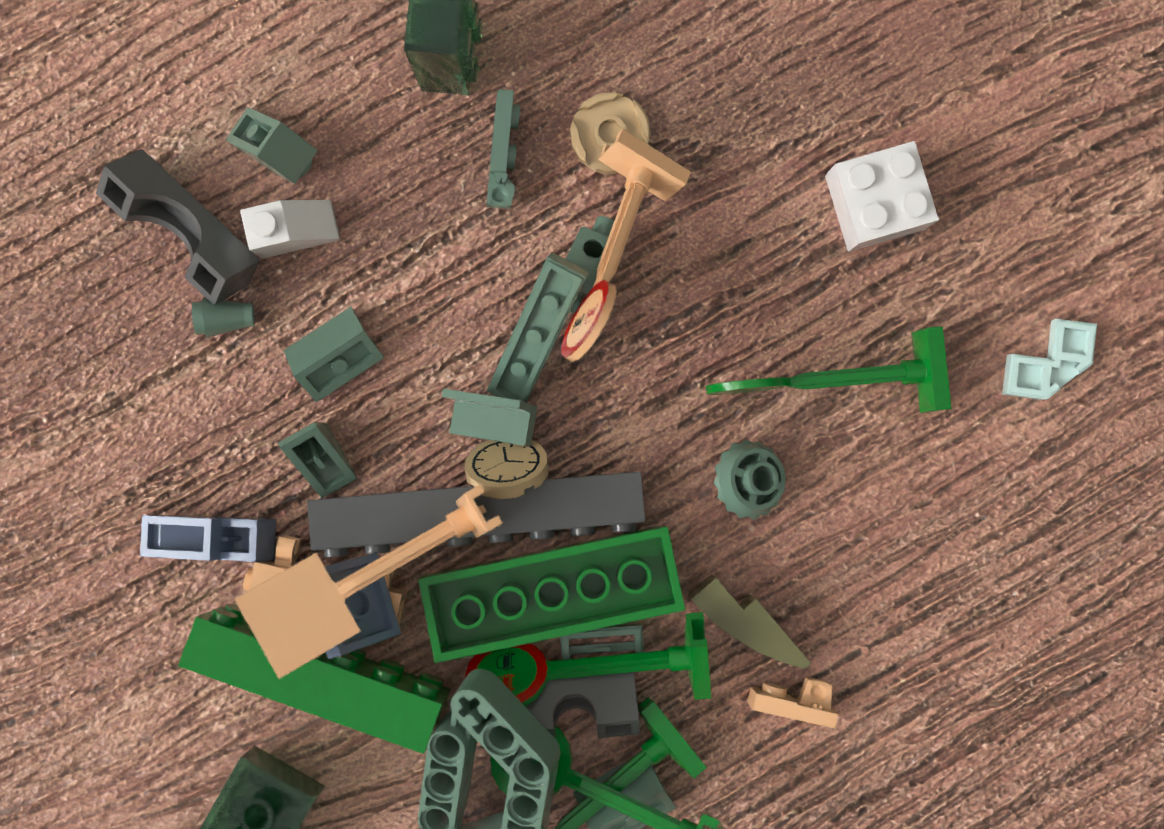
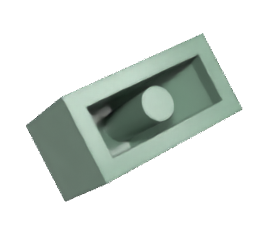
[225,107,318,184]

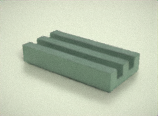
[560,624,644,660]

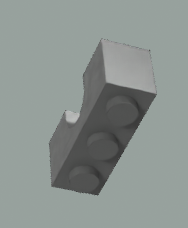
[525,672,640,741]

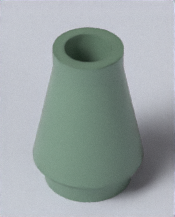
[192,297,255,338]

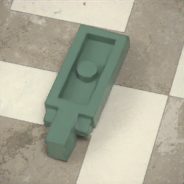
[486,89,520,209]

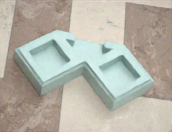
[1002,319,1097,400]

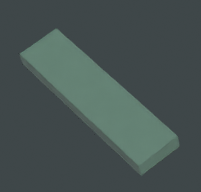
[486,252,590,403]

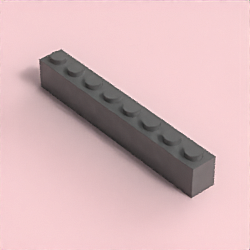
[307,472,645,557]

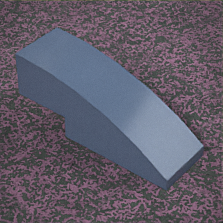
[140,515,276,562]

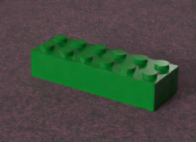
[418,524,685,663]
[178,604,451,754]

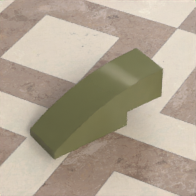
[687,574,811,669]

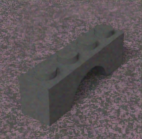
[96,149,260,306]

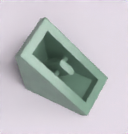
[278,422,357,498]

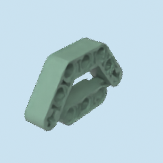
[418,669,560,829]

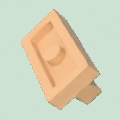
[747,677,838,729]

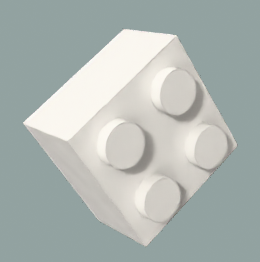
[825,141,939,252]

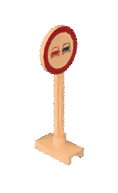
[561,129,691,362]

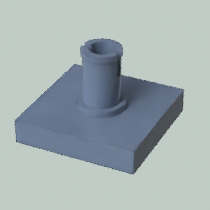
[325,553,401,659]

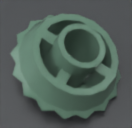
[713,439,786,520]

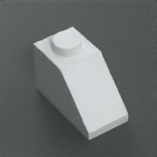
[240,200,340,259]

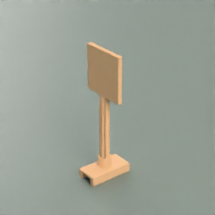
[234,484,502,679]

